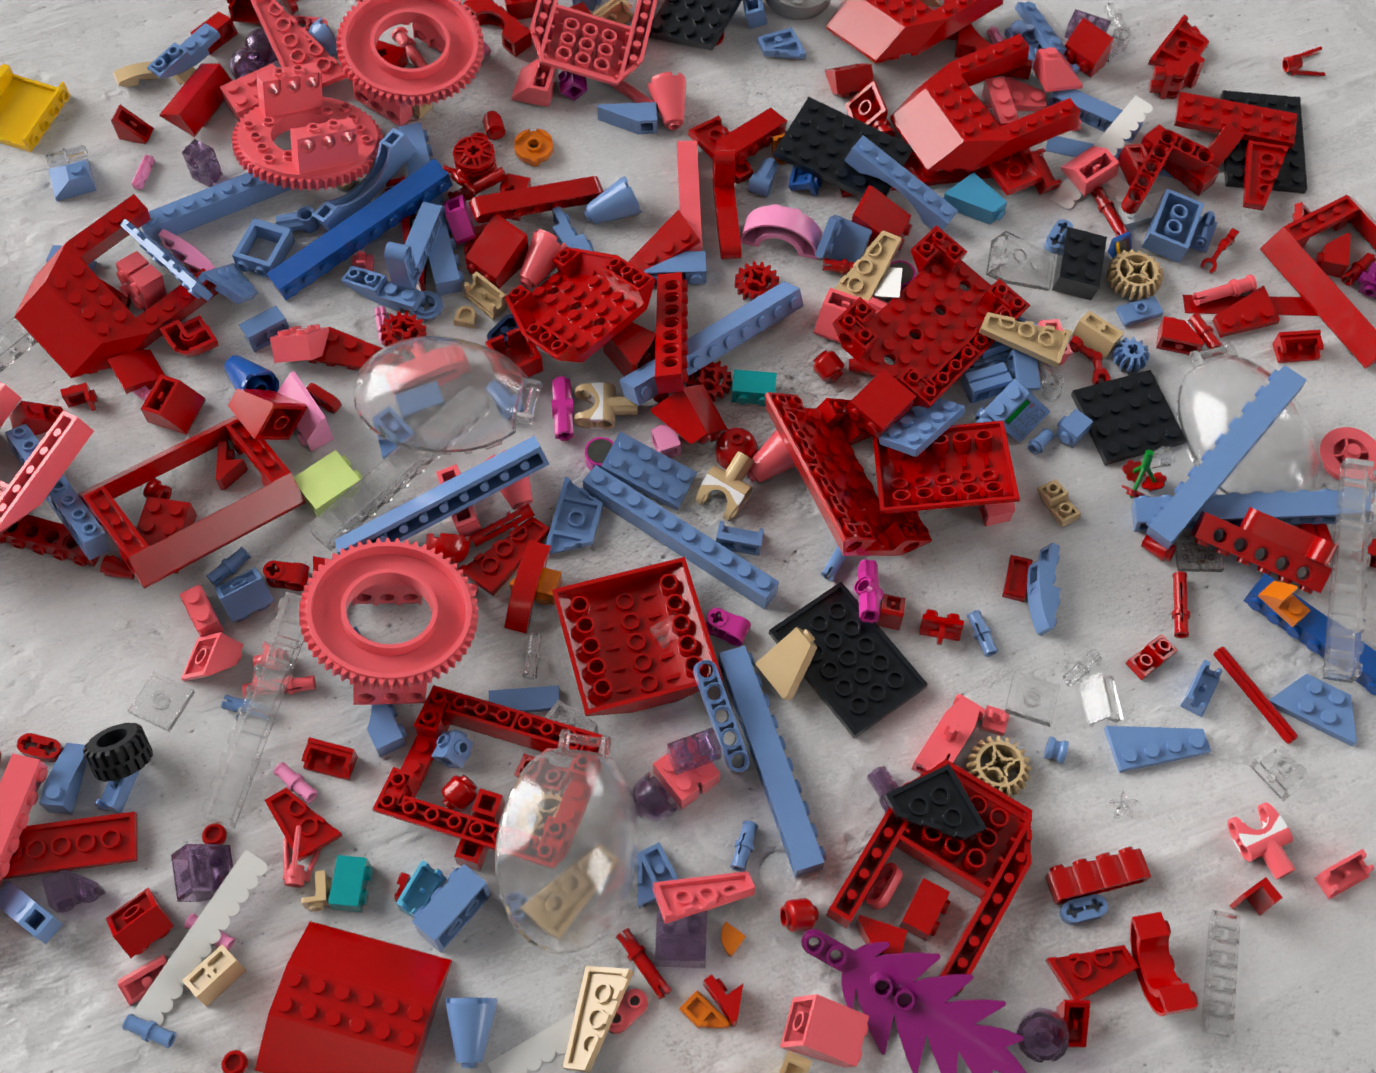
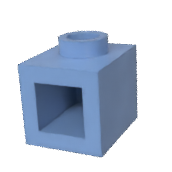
[1056,409,1093,448]

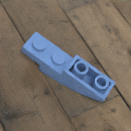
[147,23,221,79]
[552,206,594,251]
[341,265,425,312]
[1027,543,1060,636]

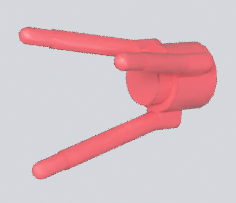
[283,825,322,888]

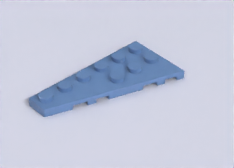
[120,219,213,301]

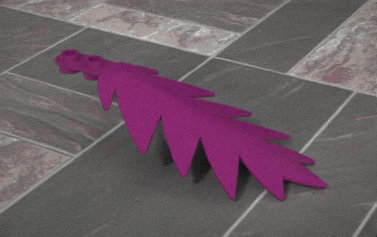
[801,929,1027,1073]

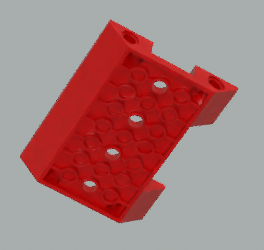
[833,225,1031,408]
[765,392,933,556]

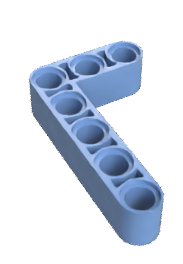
[384,202,445,290]

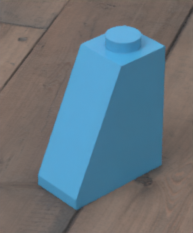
[943,172,1007,225]

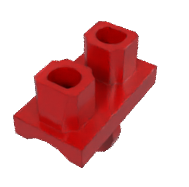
[919,609,964,645]

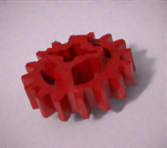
[735,261,779,301]
[380,311,427,354]
[686,360,732,402]

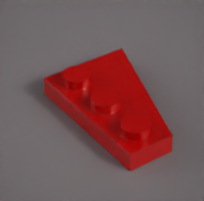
[264,788,343,862]

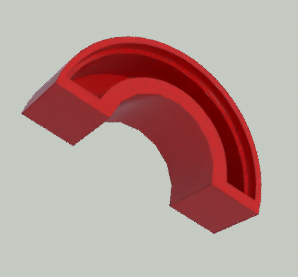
[1130,912,1198,1016]

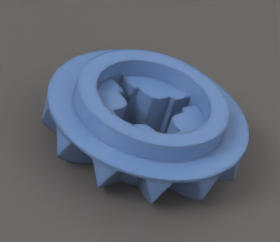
[411,291,443,321]

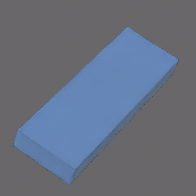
[489,685,560,713]

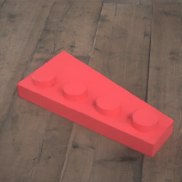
[653,871,755,924]

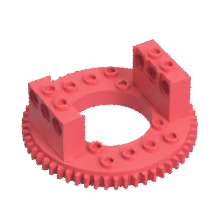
[336,0,484,126]
[232,62,383,191]
[299,538,478,705]

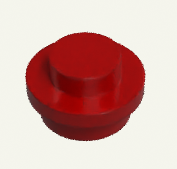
[202,823,227,848]
[221,1050,248,1073]

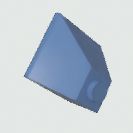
[49,159,96,201]

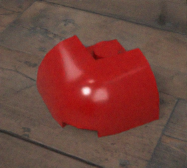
[159,315,219,358]

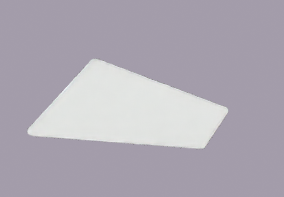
[873,267,902,298]

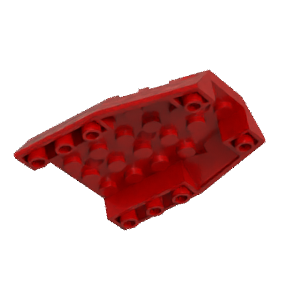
[505,247,655,363]

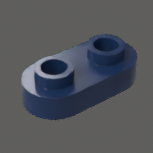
[487,314,518,346]

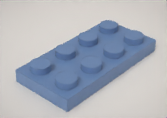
[879,398,965,457]
[600,431,697,511]

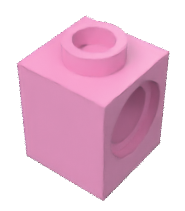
[651,425,681,458]

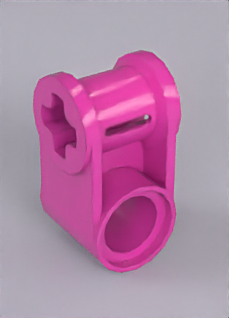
[706,608,751,646]

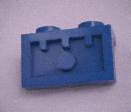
[788,166,822,196]

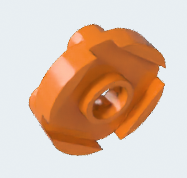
[514,129,554,167]

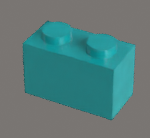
[731,369,777,406]
[328,855,373,913]

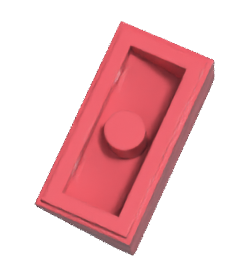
[117,954,168,1006]

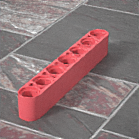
[677,140,702,251]

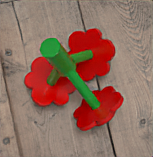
[1122,450,1167,498]

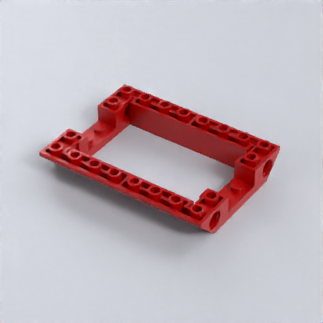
[1260,195,1376,369]
[78,416,305,589]
[372,685,608,869]

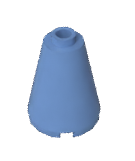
[584,176,642,225]
[446,998,497,1068]

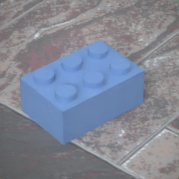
[1141,188,1204,263]
[412,864,491,953]

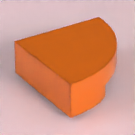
[721,922,746,958]

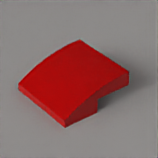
[107,349,165,394]

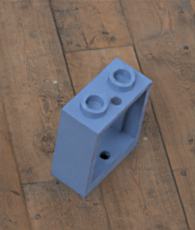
[232,218,295,277]

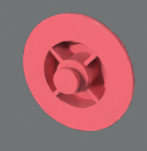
[1320,427,1376,482]

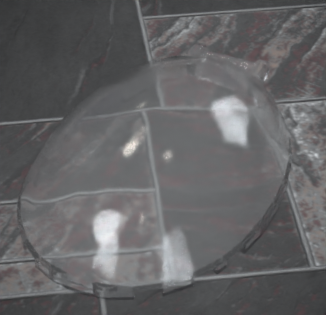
[353,336,543,455]
[1176,342,1319,494]
[495,729,639,954]

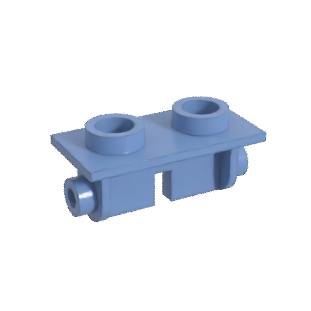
[1189,211,1218,253]

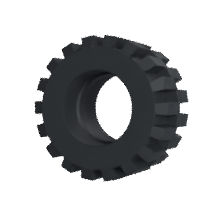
[83,722,153,782]

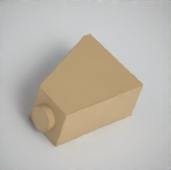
[755,627,817,701]

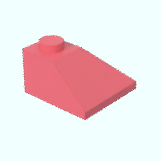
[1032,47,1083,92]
[181,632,244,681]

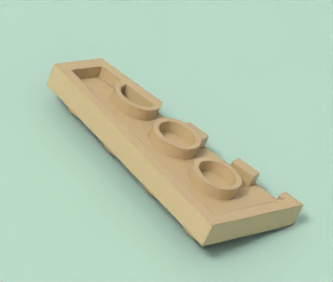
[979,312,1072,368]

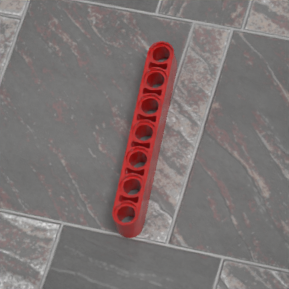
[469,176,604,223]

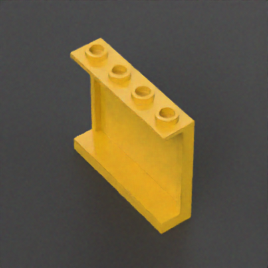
[0,64,71,152]

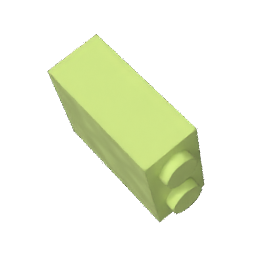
[294,450,364,519]

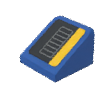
[1107,232,1132,259]

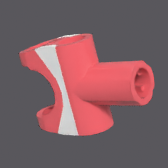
[1228,802,1296,880]

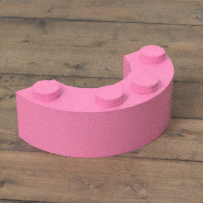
[740,204,823,260]

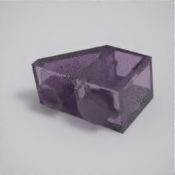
[42,870,106,913]

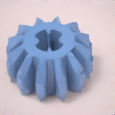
[1112,337,1150,373]

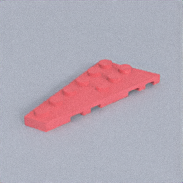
[250,0,348,88]

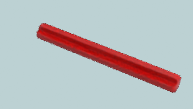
[1213,646,1298,744]

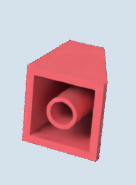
[780,994,869,1068]

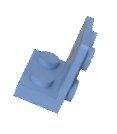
[815,215,872,262]

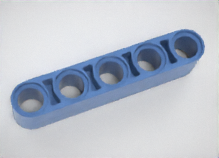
[1047,89,1143,142]
[693,660,749,772]

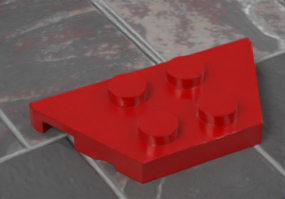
[1148,14,1210,67]

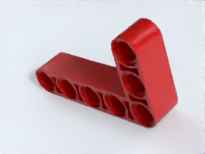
[1121,130,1214,214]
[712,149,742,260]

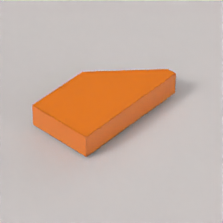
[679,990,731,1028]

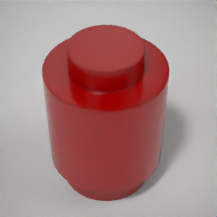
[482,110,506,140]

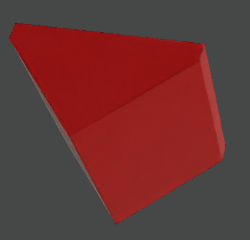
[845,81,888,126]

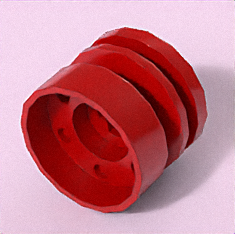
[453,136,497,183]

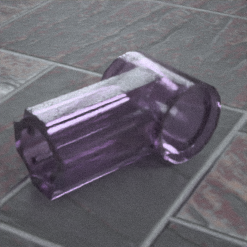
[867,765,901,813]

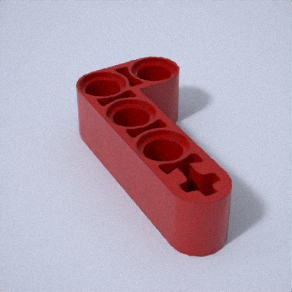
[1240,507,1338,566]

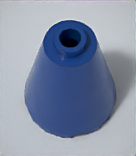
[224,355,279,392]

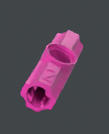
[551,376,574,441]
[854,559,884,623]

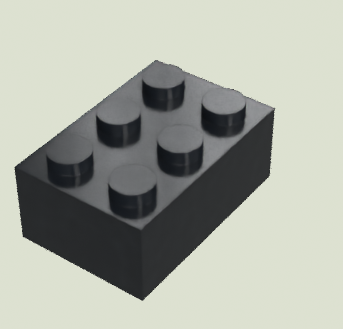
[1052,227,1107,300]

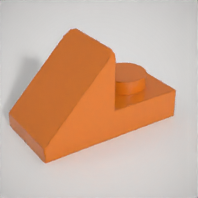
[1258,581,1311,628]

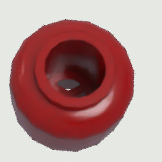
[813,350,845,382]
[441,774,477,811]
[780,898,819,932]

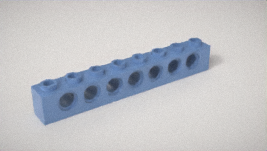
[5,423,111,560]

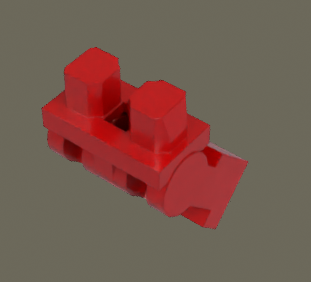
[1149,49,1205,100]

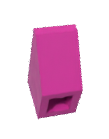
[444,195,476,245]

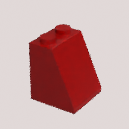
[852,185,913,251]
[465,214,529,289]
[601,322,656,377]
[846,369,916,439]
[650,384,727,445]
[228,389,308,440]

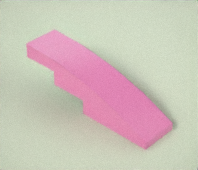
[158,229,215,275]

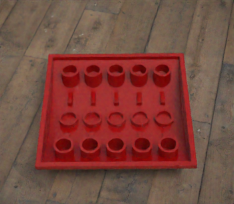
[873,421,1020,514]
[552,557,723,716]
[255,921,452,1073]

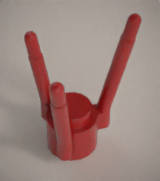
[1282,46,1325,76]

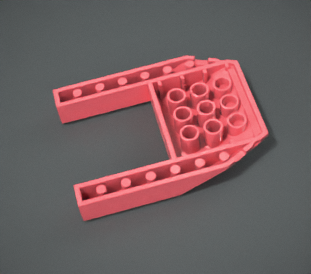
[530,0,657,86]
[0,382,94,534]

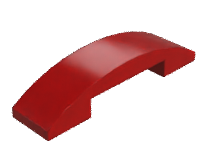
[504,540,551,634]

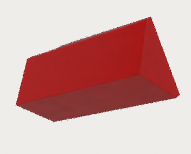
[160,63,232,137]

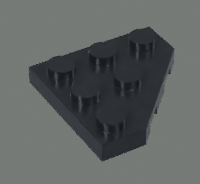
[884,764,987,841]

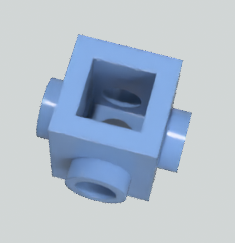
[431,729,474,768]

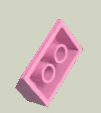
[277,371,334,452]

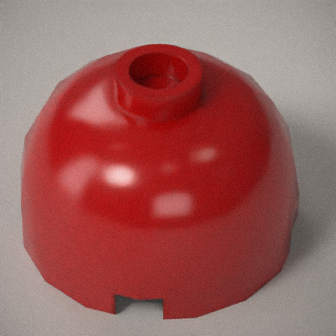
[715,427,758,469]
[425,533,471,565]

